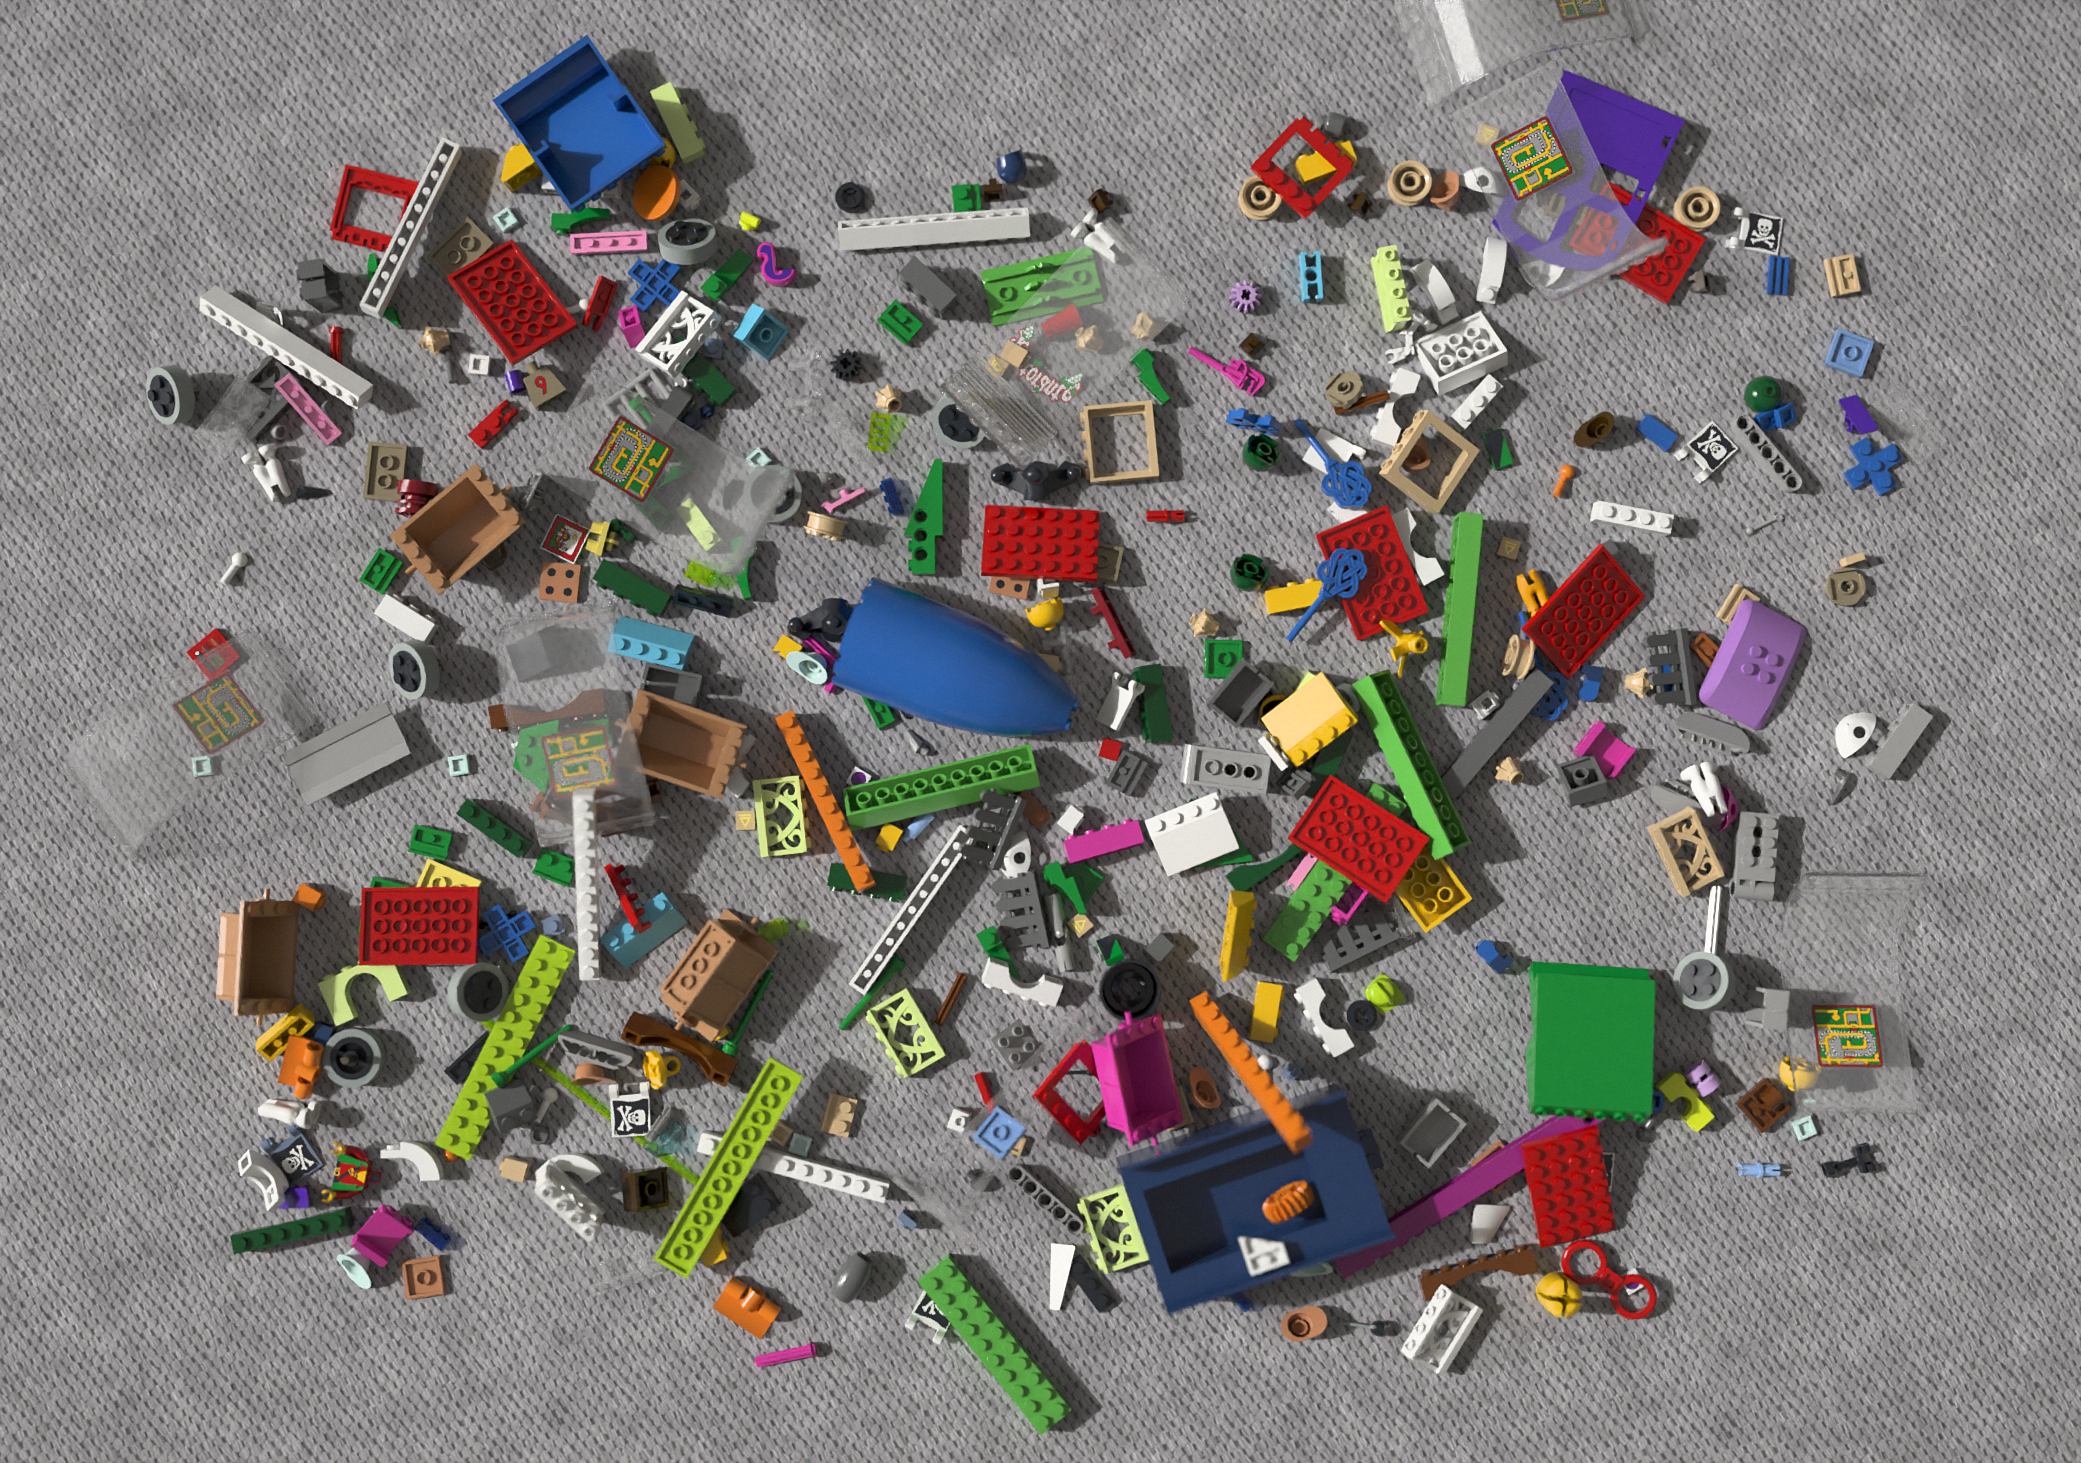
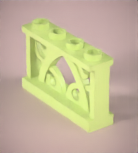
[1371,245,1412,333]
[753,775,811,857]
[866,987,946,1079]
[1077,1183,1149,1275]

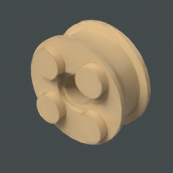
[1387,160,1432,206]
[1239,175,1282,220]
[1674,186,1720,232]
[804,511,849,542]
[1501,635,1536,680]

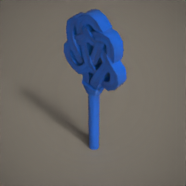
[1294,418,1372,510]
[1286,548,1367,643]
[1518,611,1568,721]

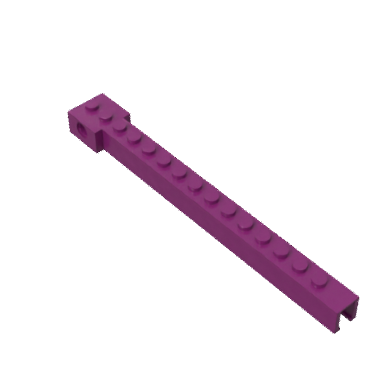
[1333,1115,1606,1279]

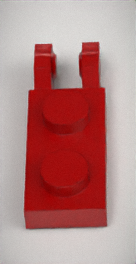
[582,275,618,332]
[468,399,519,449]

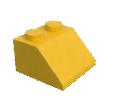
[501,143,543,193]

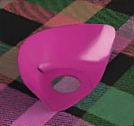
[1712,783,1738,836]

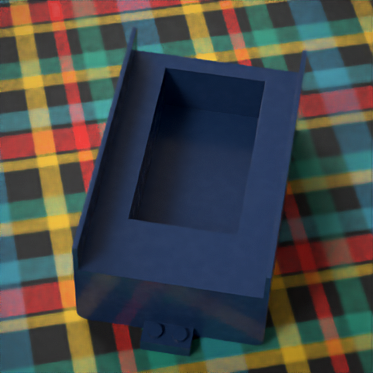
[1116,1083,1396,1315]

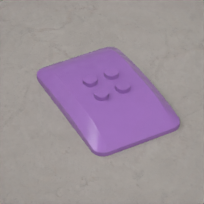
[1699,599,1806,730]

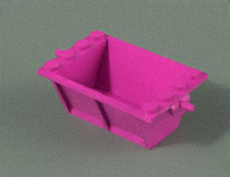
[1091,1011,1184,1146]

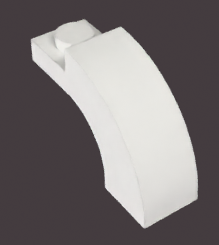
[1476,237,1507,304]
[1411,260,1459,325]
[727,734,758,799]
[381,1140,444,1181]
[238,1149,289,1213]
[536,1152,605,1183]

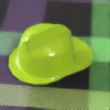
[1364,974,1405,1015]

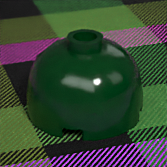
[1744,376,1784,414]
[1242,434,1282,472]
[1230,554,1270,592]

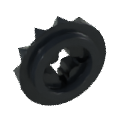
[835,182,865,213]
[1346,1000,1377,1031]

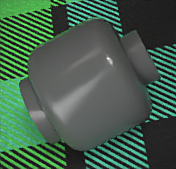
[1320,112,1349,140]

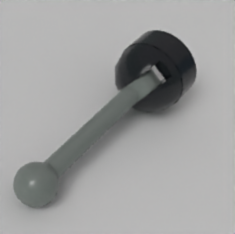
[1337,1318,1385,1337]

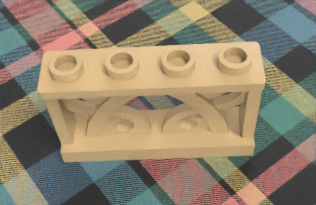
[1647,806,1725,897]

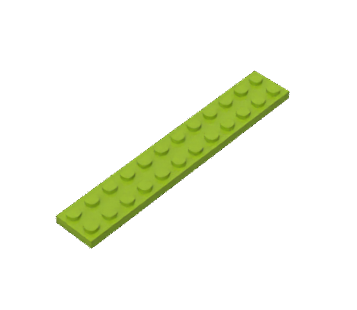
[434,934,576,1161]
[653,1056,804,1279]

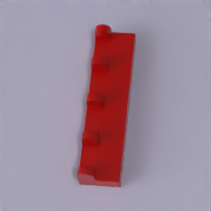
[604,863,652,934]

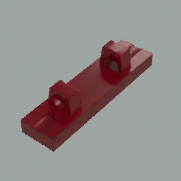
[1090,586,1137,659]

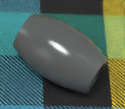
[831,1252,874,1304]

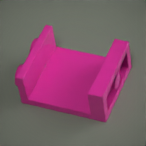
[1572,721,1636,780]
[1330,883,1370,926]
[352,1203,414,1268]

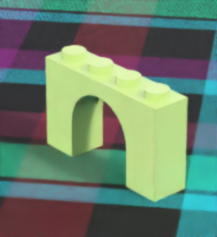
[318,961,412,1026]

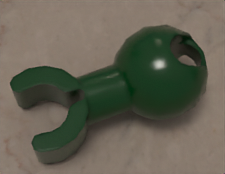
[609,519,637,544]

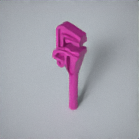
[1188,347,1265,397]

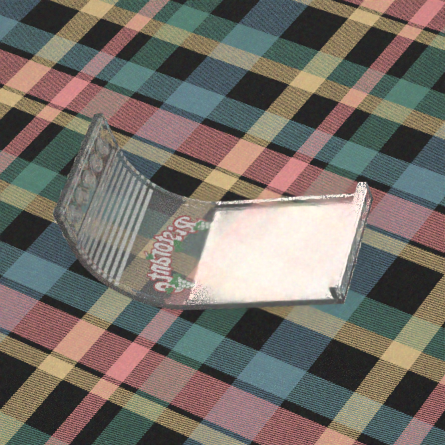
[939,216,1191,471]

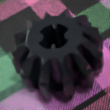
[830,348,863,382]

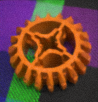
[1263,1180,1314,1223]

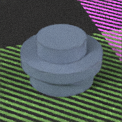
[1282,1063,1301,1081]

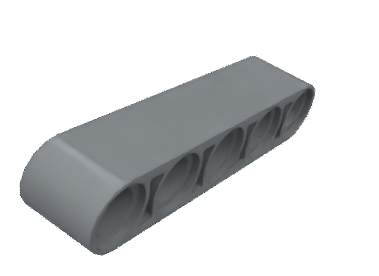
[1731,415,1802,493]
[1008,1163,1084,1235]

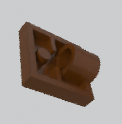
[1735,1078,1791,1133]

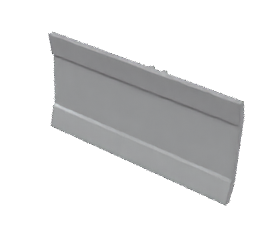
[281,702,411,806]

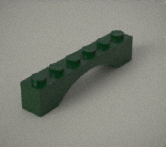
[1224,843,1303,892]
[230,1206,355,1255]

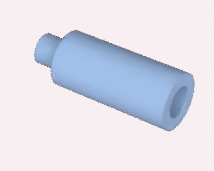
[901,813,935,843]

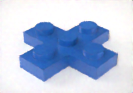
[627,258,682,313]
[1226,408,1283,436]
[1843,437,1903,496]
[478,903,537,963]

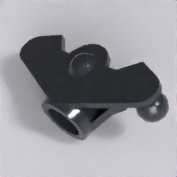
[990,460,1083,501]
[787,598,854,643]

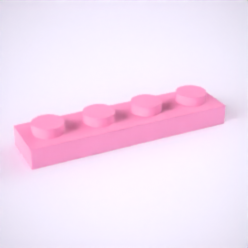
[570,230,648,255]
[274,373,342,445]

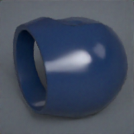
[996,149,1027,184]

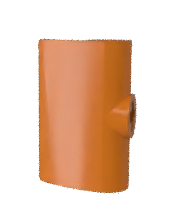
[277,1035,324,1100]
[713,1276,781,1339]

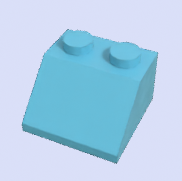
[732,304,789,361]

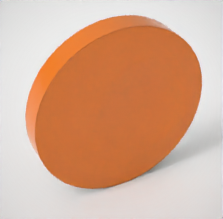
[633,165,681,221]

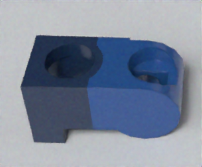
[1578,664,1604,702]
[1476,940,1513,975]
[312,1020,338,1056]

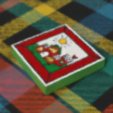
[540,514,591,564]

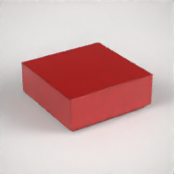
[1098,738,1122,762]

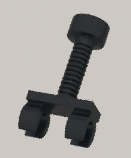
[1821,1143,1877,1178]

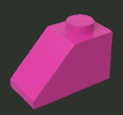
[618,305,647,349]

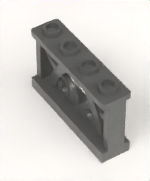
[218,355,309,444]

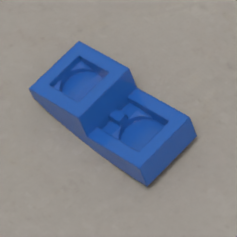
[1754,403,1796,434]

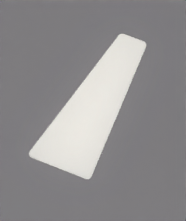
[1050,1243,1075,1310]

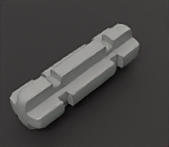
[645,1107,675,1143]

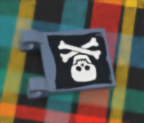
[260,1125,324,1186]

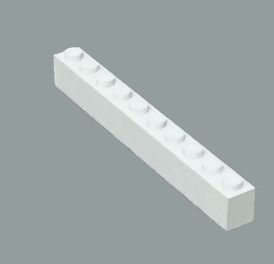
[360,137,462,319]
[838,207,1030,252]
[200,285,373,410]
[573,788,602,980]
[849,825,971,995]
[697,1130,891,1203]

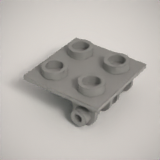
[518,472,549,512]
[990,1019,1041,1072]

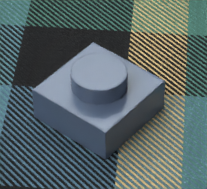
[702,338,724,360]
[540,913,566,938]
[897,1210,918,1231]

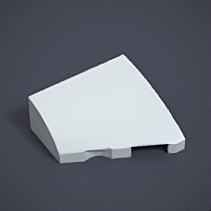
[1470,1203,1510,1244]

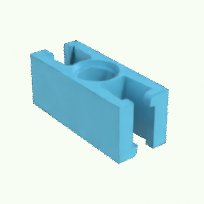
[1299,251,1323,303]

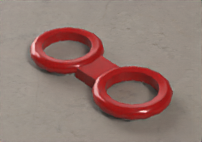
[1561,1240,1657,1320]

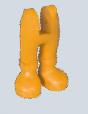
[1516,569,1549,619]

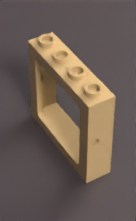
[1080,400,1159,485]
[1379,410,1480,513]

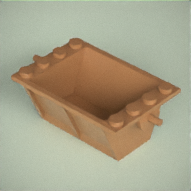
[389,463,526,595]
[614,689,747,799]
[216,889,299,1026]
[659,908,779,1043]

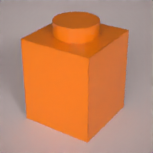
[292,883,327,911]

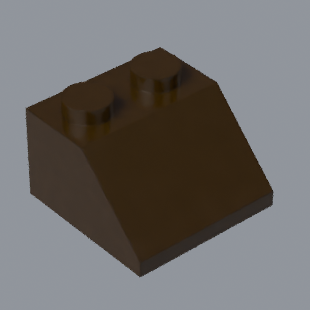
[621,1167,669,1212]

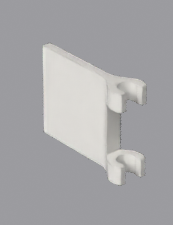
[1302,428,1366,474]
[1095,672,1145,731]

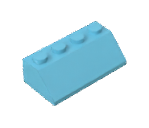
[607,616,695,671]
[600,892,688,968]

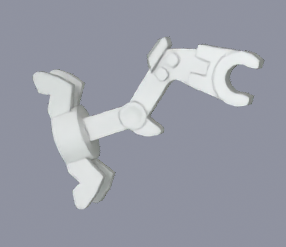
[1385,305,1437,365]

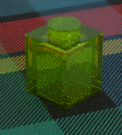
[684,559,716,587]
[757,917,789,943]

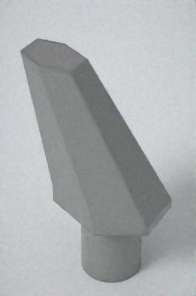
[906,729,929,756]

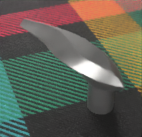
[1831,768,1851,805]

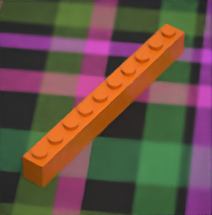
[775,710,876,893]
[1189,991,1312,1153]

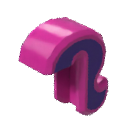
[757,242,797,287]

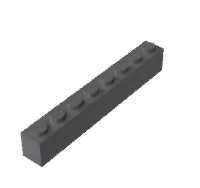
[1440,668,1554,801]

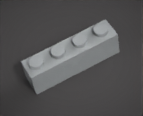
[1865,703,1933,779]

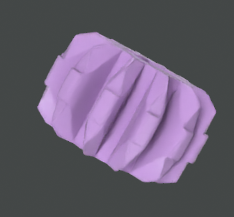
[1229,280,1262,314]

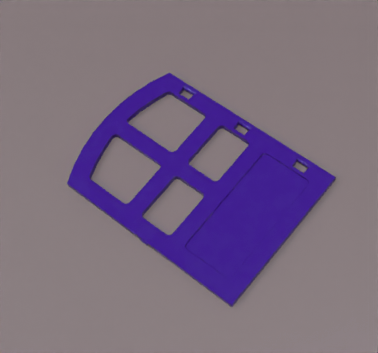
[1492,70,1685,275]

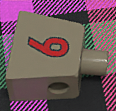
[523,361,569,411]

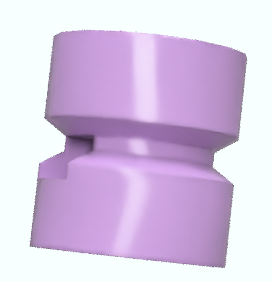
[1683,1060,1721,1097]

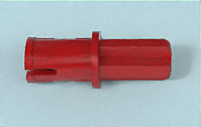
[1146,508,1184,524]

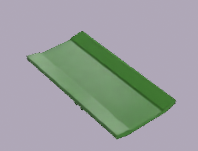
[980,247,1104,327]

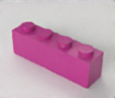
[1063,819,1144,866]

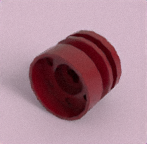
[395,479,439,518]

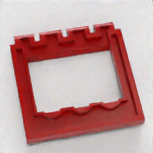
[1250,116,1355,220]
[329,164,419,252]
[1032,1039,1106,1146]

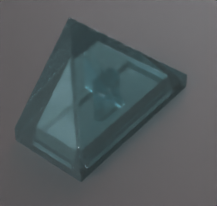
[642,1119,683,1158]

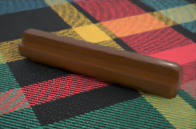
[1334,390,1390,415]
[934,972,968,1027]

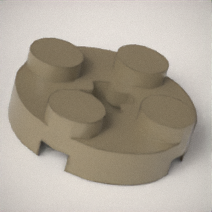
[1325,371,1365,409]
[1825,567,1866,606]

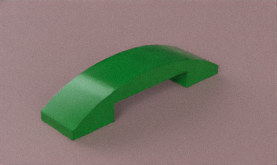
[367,253,403,329]

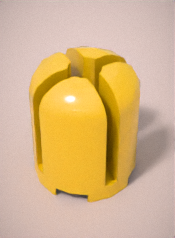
[1536,1272,1583,1318]

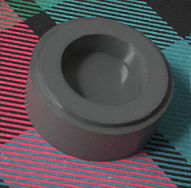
[529,1125,550,1145]

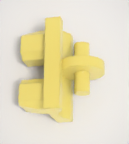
[586,521,619,557]

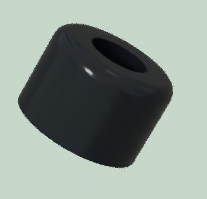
[1099,958,1161,1021]

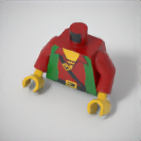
[321,1141,382,1203]

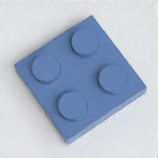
[1824,328,1875,378]
[972,1107,1028,1161]

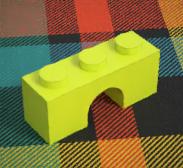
[1654,1071,1715,1132]

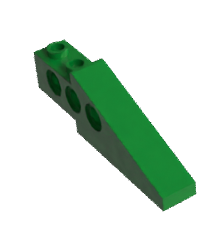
[904,459,943,576]

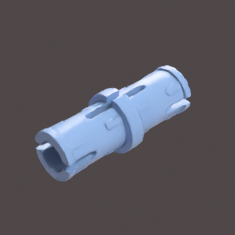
[1738,1162,1780,1178]

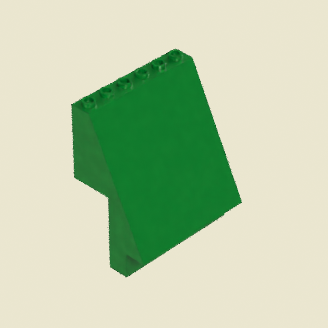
[1525,961,1655,1123]

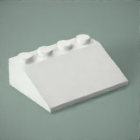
[1412,311,1508,396]
[1145,792,1240,877]

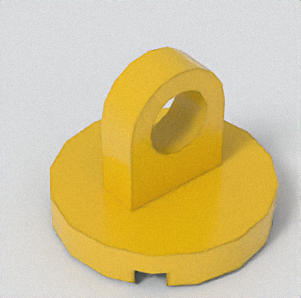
[643,1050,681,1089]

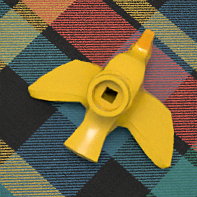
[1379,620,1428,679]

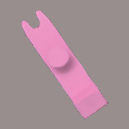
[821,487,866,513]
[1286,853,1317,891]

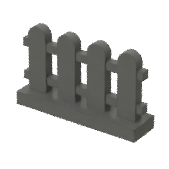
[1643,628,1697,708]
[958,787,1028,871]
[991,869,1052,952]
[1313,901,1400,973]

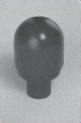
[966,1169,990,1192]

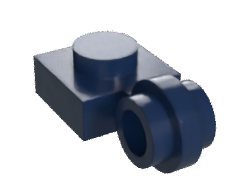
[680,403,715,435]

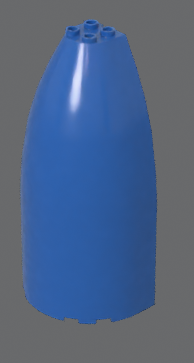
[832,576,1079,737]

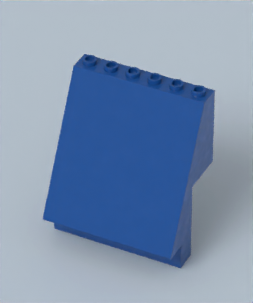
[493,35,667,213]

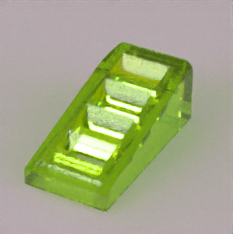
[867,411,891,452]

